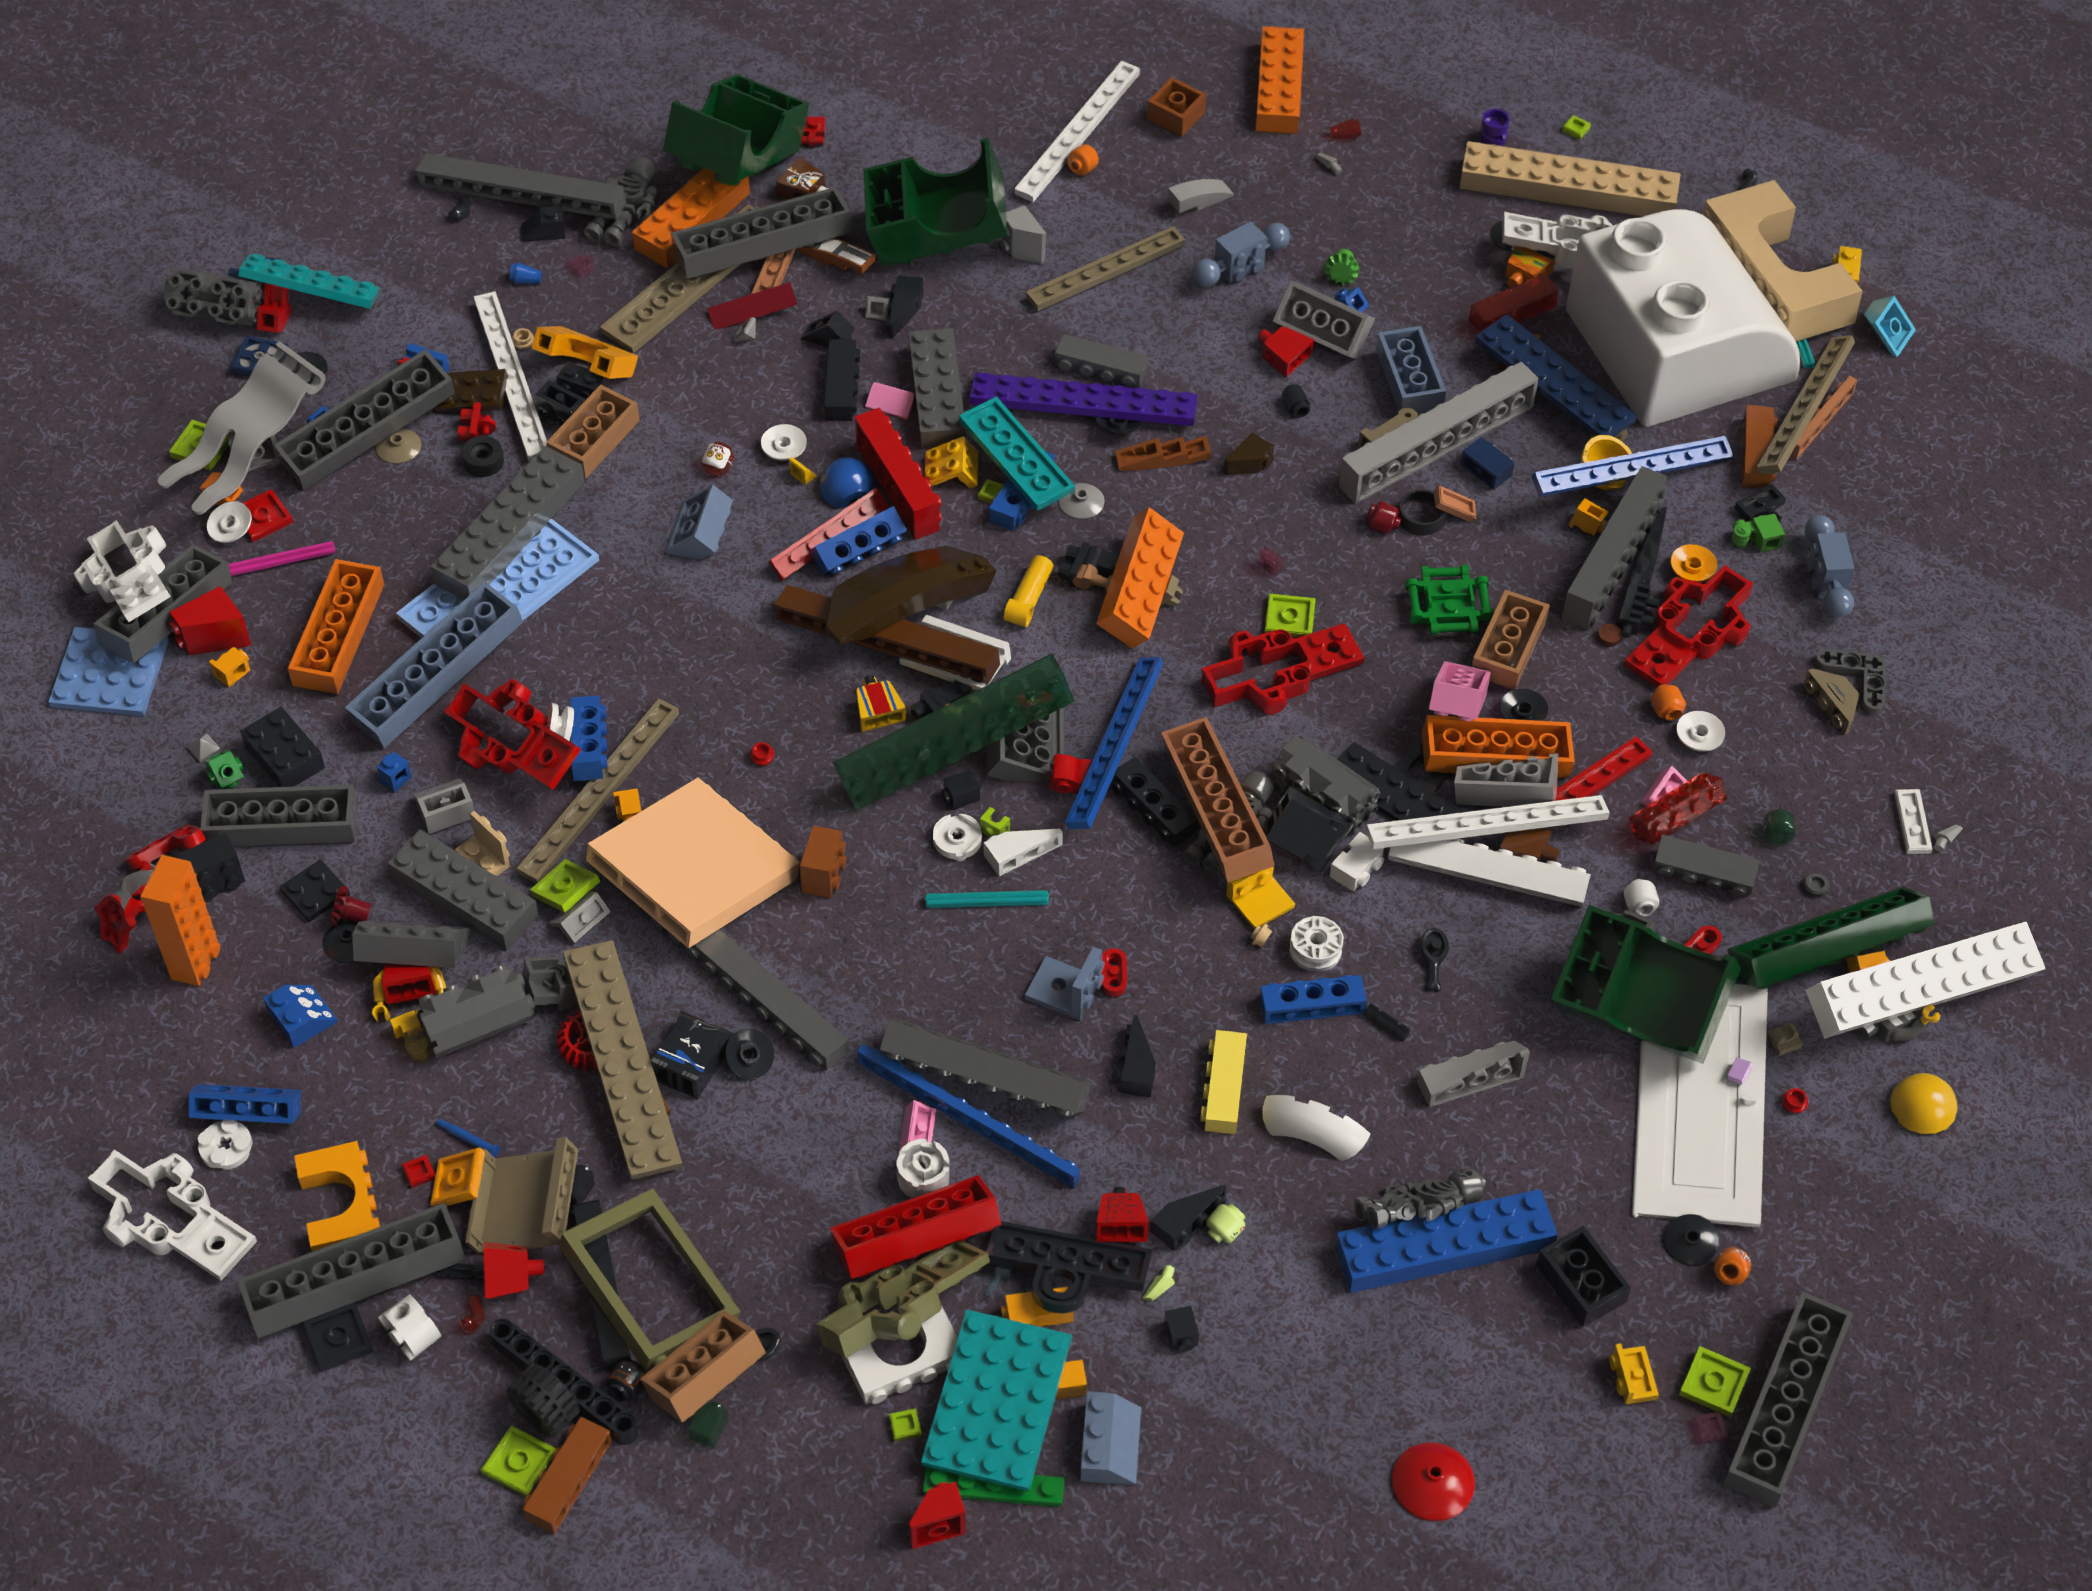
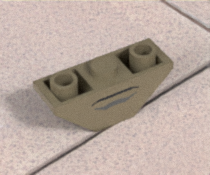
[1804,669,1859,735]

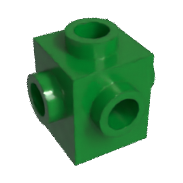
[204,750,244,789]

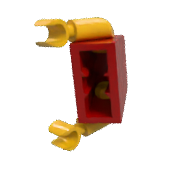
[372,963,446,1022]

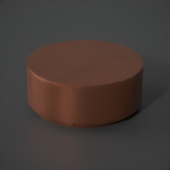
[1598,623,1622,647]

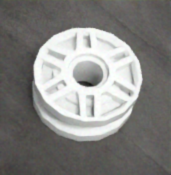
[545,703,574,741]
[1289,916,1343,972]

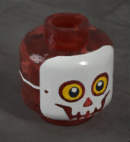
[701,441,734,477]

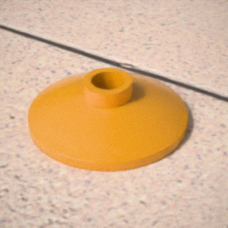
[1670,544,1717,583]

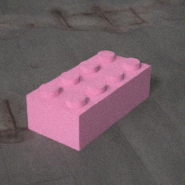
[1429,661,1491,721]

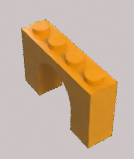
[531,326,638,379]
[294,1141,380,1252]
[1001,1287,1087,1400]

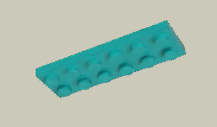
[238,254,380,309]
[959,396,1075,511]

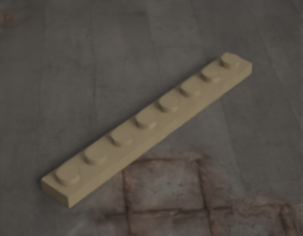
[1026,226,1185,311]

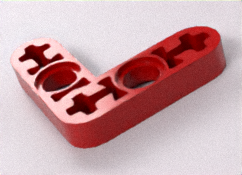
[125,824,206,870]

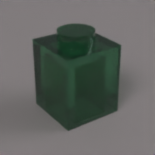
[688,1402,729,1449]

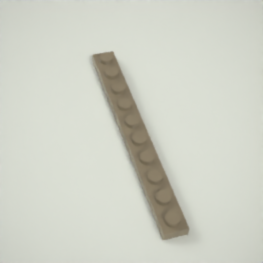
[1757,335,1855,474]
[517,698,679,884]

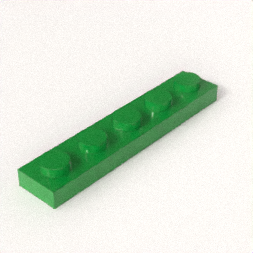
[923,1467,1065,1507]

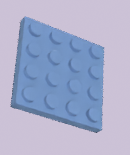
[48,627,169,716]

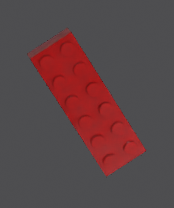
[855,407,942,540]
[830,1175,1002,1279]

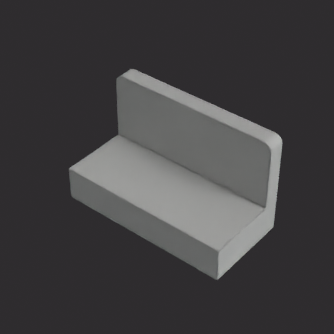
[549,892,611,943]

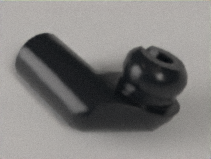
[1739,168,1758,190]
[448,196,470,222]

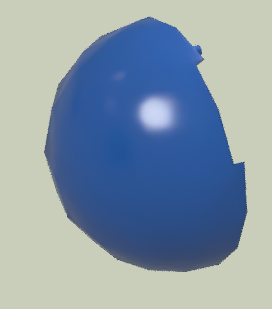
[819,457,878,508]

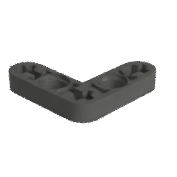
[1815,649,1886,715]

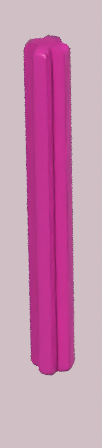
[229,541,336,576]

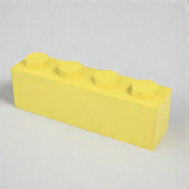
[1200,1030,1247,1135]

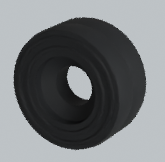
[461,436,504,477]

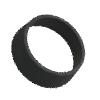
[1398,489,1446,536]

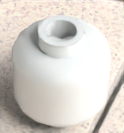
[1624,879,1659,917]

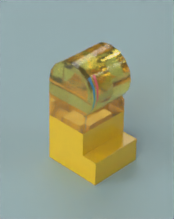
[390,1010,430,1063]

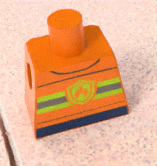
[1505,246,1555,289]

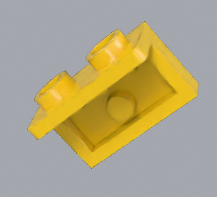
[1609,1343,1659,1405]

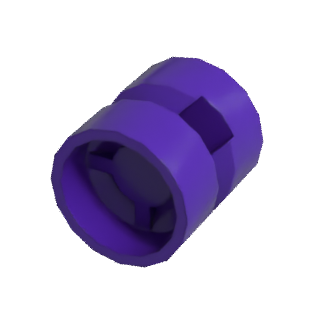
[1479,109,1510,146]

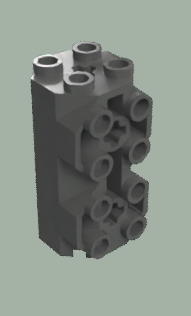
[163,267,265,326]
[1271,736,1380,833]
[416,965,535,1059]

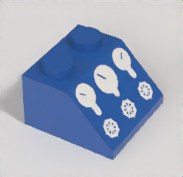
[263,985,338,1048]

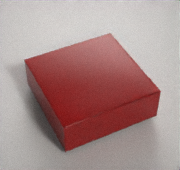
[402,1155,436,1189]

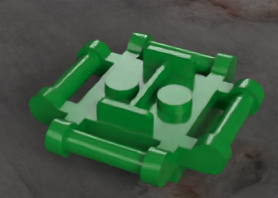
[1405,564,1494,635]

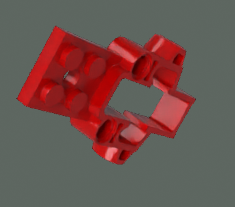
[1624,565,1753,687]
[1201,623,1365,715]
[443,678,581,790]

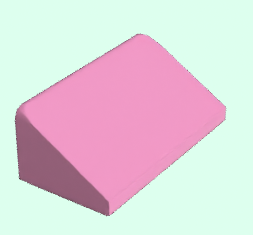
[865,382,915,420]
[1640,766,1688,816]
[899,1100,936,1152]

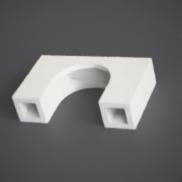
[841,1305,958,1405]

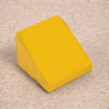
[789,457,817,485]

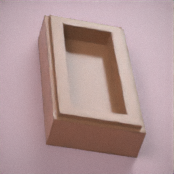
[1434,485,1477,522]

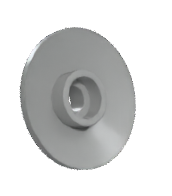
[1059,483,1104,519]

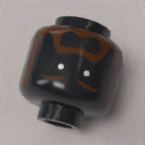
[606,1360,645,1402]

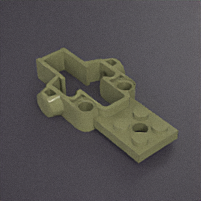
[816,1241,990,1358]

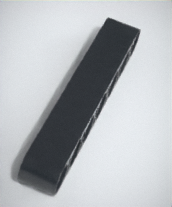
[573,1199,632,1369]
[489,1318,638,1445]

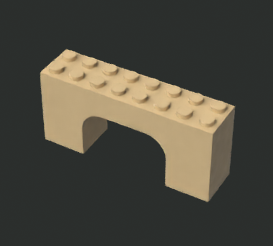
[1702,180,1863,341]

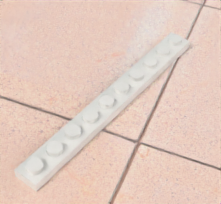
[1015,61,1140,202]
[474,292,547,462]
[1366,795,1610,849]

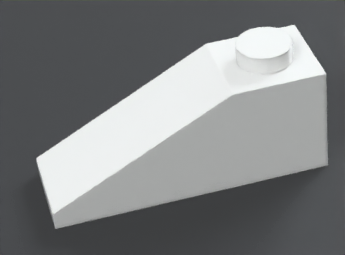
[984,829,1063,876]

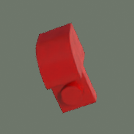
[257,283,291,333]

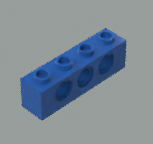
[989,451,1055,531]
[809,506,907,576]
[571,695,608,781]
[1259,975,1367,1024]
[189,1084,301,1124]

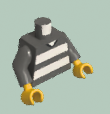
[1858,962,1940,1042]

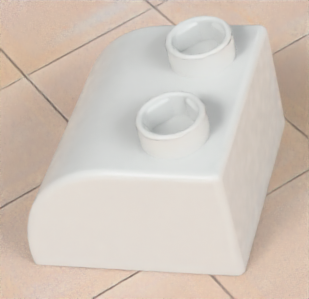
[1566,209,1800,427]

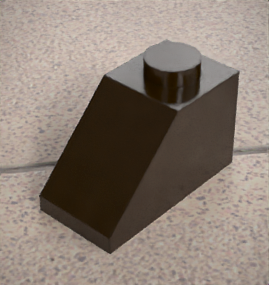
[1224,432,1274,475]

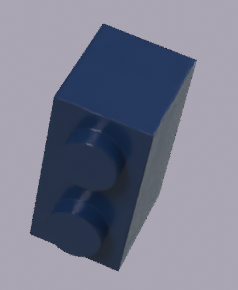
[1460,437,1515,490]

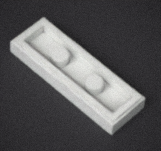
[1894,789,1932,854]

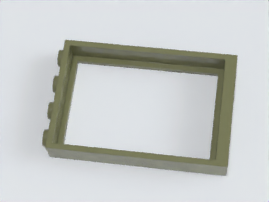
[559,1188,741,1372]

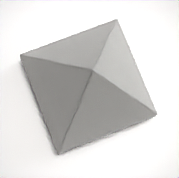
[865,296,889,321]
[733,317,756,342]
[186,734,221,763]

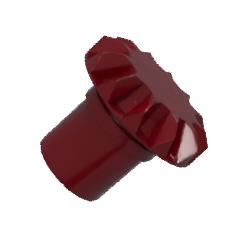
[329,886,372,926]

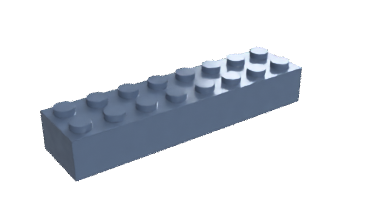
[345,582,523,748]

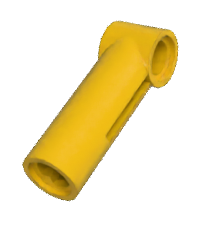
[1003,555,1054,628]

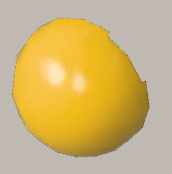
[1581,435,1632,491]
[1889,1073,1957,1134]

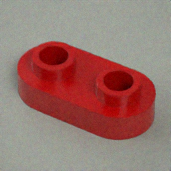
[1684,926,1722,954]
[1101,948,1127,997]

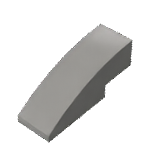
[1168,179,1233,214]

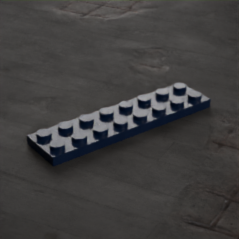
[1475,314,1637,437]

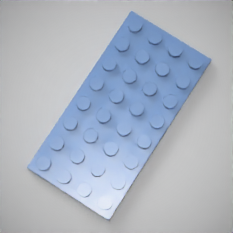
[396,519,599,638]

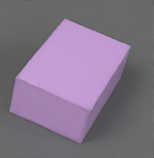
[1727,1058,1752,1085]

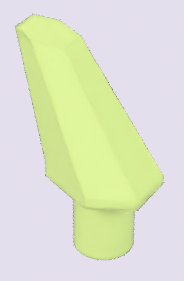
[1142,1265,1175,1302]

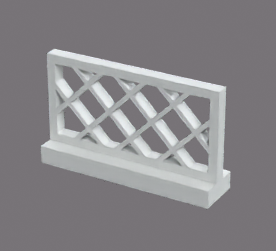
[899,615,1011,693]

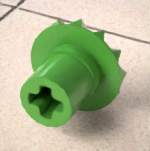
[1324,249,1359,286]

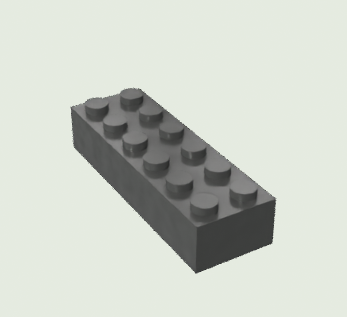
[909,328,966,449]
[94,544,232,663]
[200,784,358,846]
[387,829,539,951]

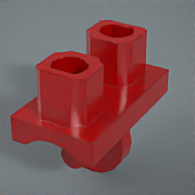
[458,402,497,442]

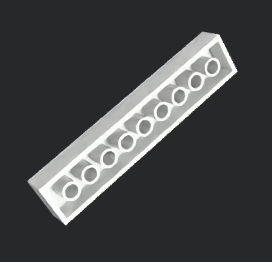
[1806,922,2045,1038]

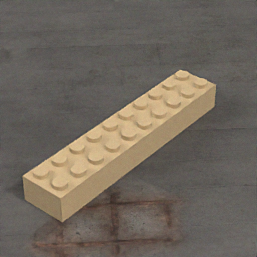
[1460,142,1681,216]

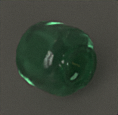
[1763,809,1796,845]

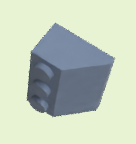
[665,484,733,560]
[1081,1391,1141,1485]

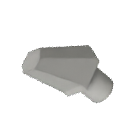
[1315,153,1343,175]
[1934,825,1963,852]

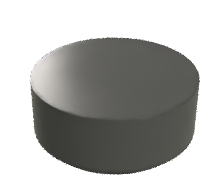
[1803,873,1829,898]

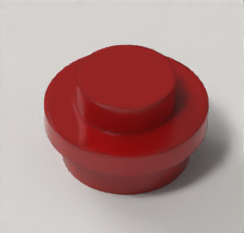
[750,742,774,766]
[1782,1088,1809,1114]

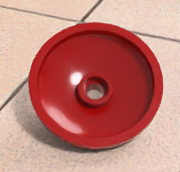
[1391,1442,1475,1521]

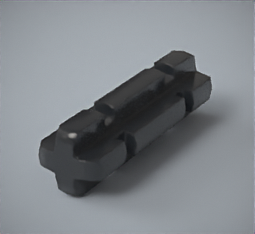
[1364,1003,1410,1041]
[435,1264,484,1281]

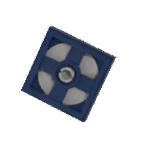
[230,336,289,377]

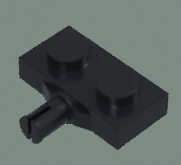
[1734,483,1786,522]

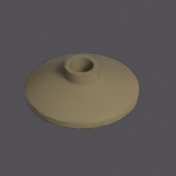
[376,428,421,464]

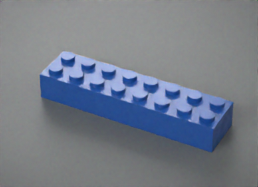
[1335,1189,1558,1293]

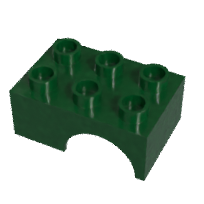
[663,73,810,185]
[863,138,1008,267]
[1551,905,1740,1064]

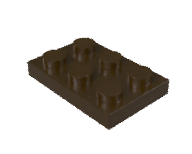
[434,369,508,414]

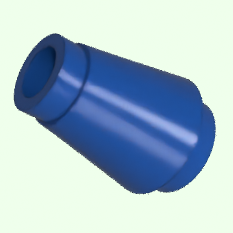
[509,262,543,284]

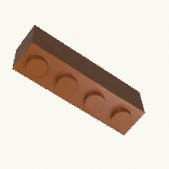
[1741,405,1778,489]
[522,1417,612,1534]

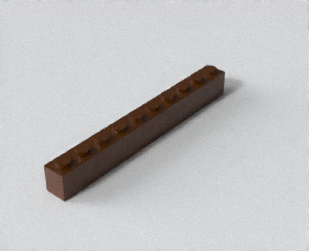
[774,585,1000,685]

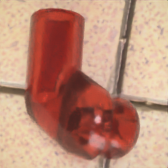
[459,1295,486,1334]

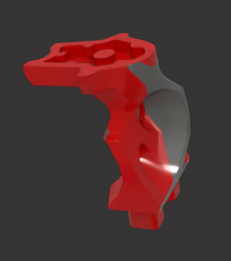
[94,862,156,954]

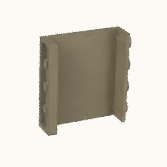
[465,1137,578,1255]

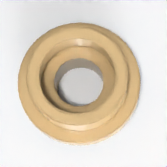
[512,328,534,349]
[1250,923,1272,947]

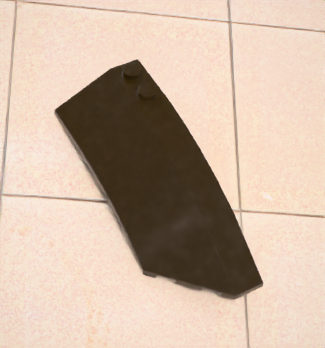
[825,545,997,644]

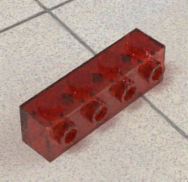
[1469,274,1559,333]
[1629,772,1728,845]

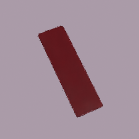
[708,282,797,329]

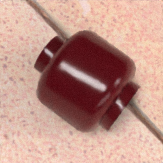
[1365,501,1401,535]

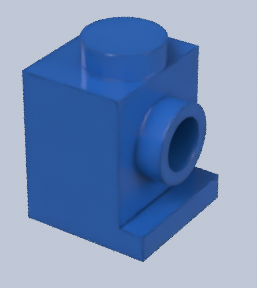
[377,752,412,793]

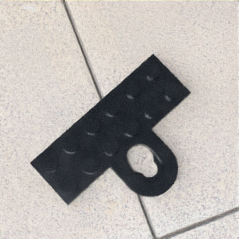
[1337,742,1466,840]
[986,1221,1152,1313]

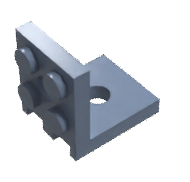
[1025,947,1105,1021]

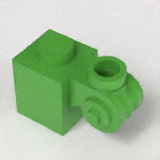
[1731,514,1785,553]

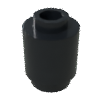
[1281,384,1310,418]

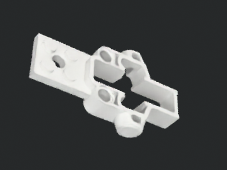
[1502,212,1613,269]
[74,520,171,622]
[88,1150,257,1281]

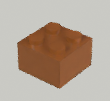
[1147,77,1207,137]
[800,826,847,898]

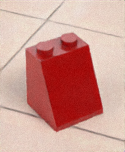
[169,586,251,655]

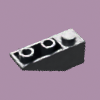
[886,276,924,338]
[1116,1015,1156,1097]
[1150,1185,1227,1251]

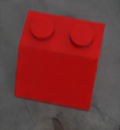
[909,1482,966,1549]

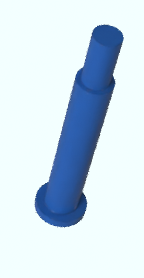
[437,1119,500,1158]

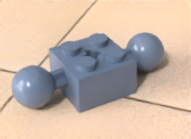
[1192,221,1290,287]
[1804,515,1855,618]

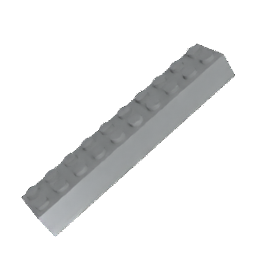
[1339,362,1539,504]

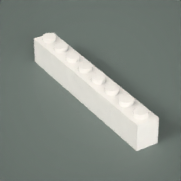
[1388,838,1591,907]

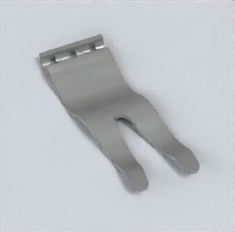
[158,341,325,515]

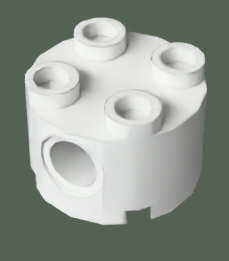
[896,1139,950,1198]
[377,1294,441,1361]

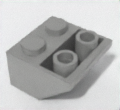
[413,778,474,834]

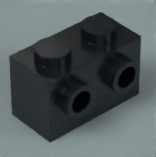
[556,362,608,400]
[535,380,585,426]

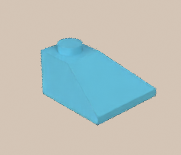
[1864,296,1916,358]

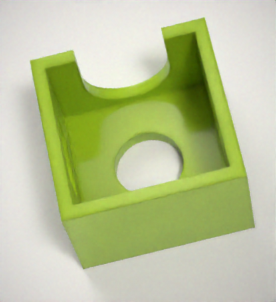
[980,807,1010,837]

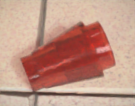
[1330,118,1362,139]

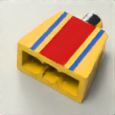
[856,675,906,732]

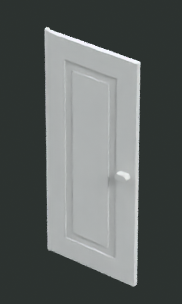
[1632,984,1768,1227]

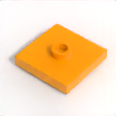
[431,1147,485,1207]

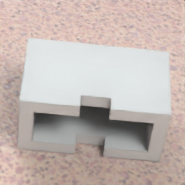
[1330,832,1384,892]

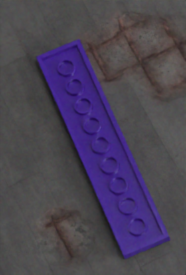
[969,373,1198,426]

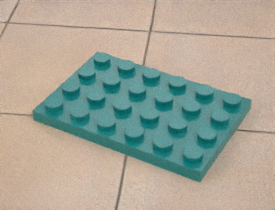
[921,1309,1072,1492]

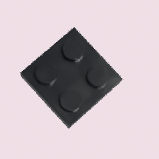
[279,859,350,922]
[303,1302,374,1372]

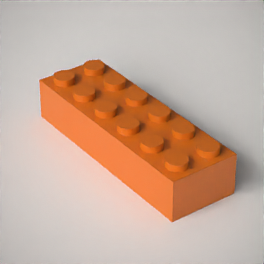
[1256,26,1304,134]
[632,168,750,268]
[1096,507,1184,648]
[288,559,384,694]
[1422,715,1575,779]
[140,855,220,986]

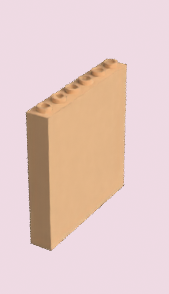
[586,778,800,949]

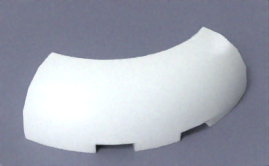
[1263,1095,1370,1161]

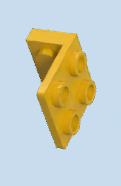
[925,436,979,488]
[1226,866,1295,929]

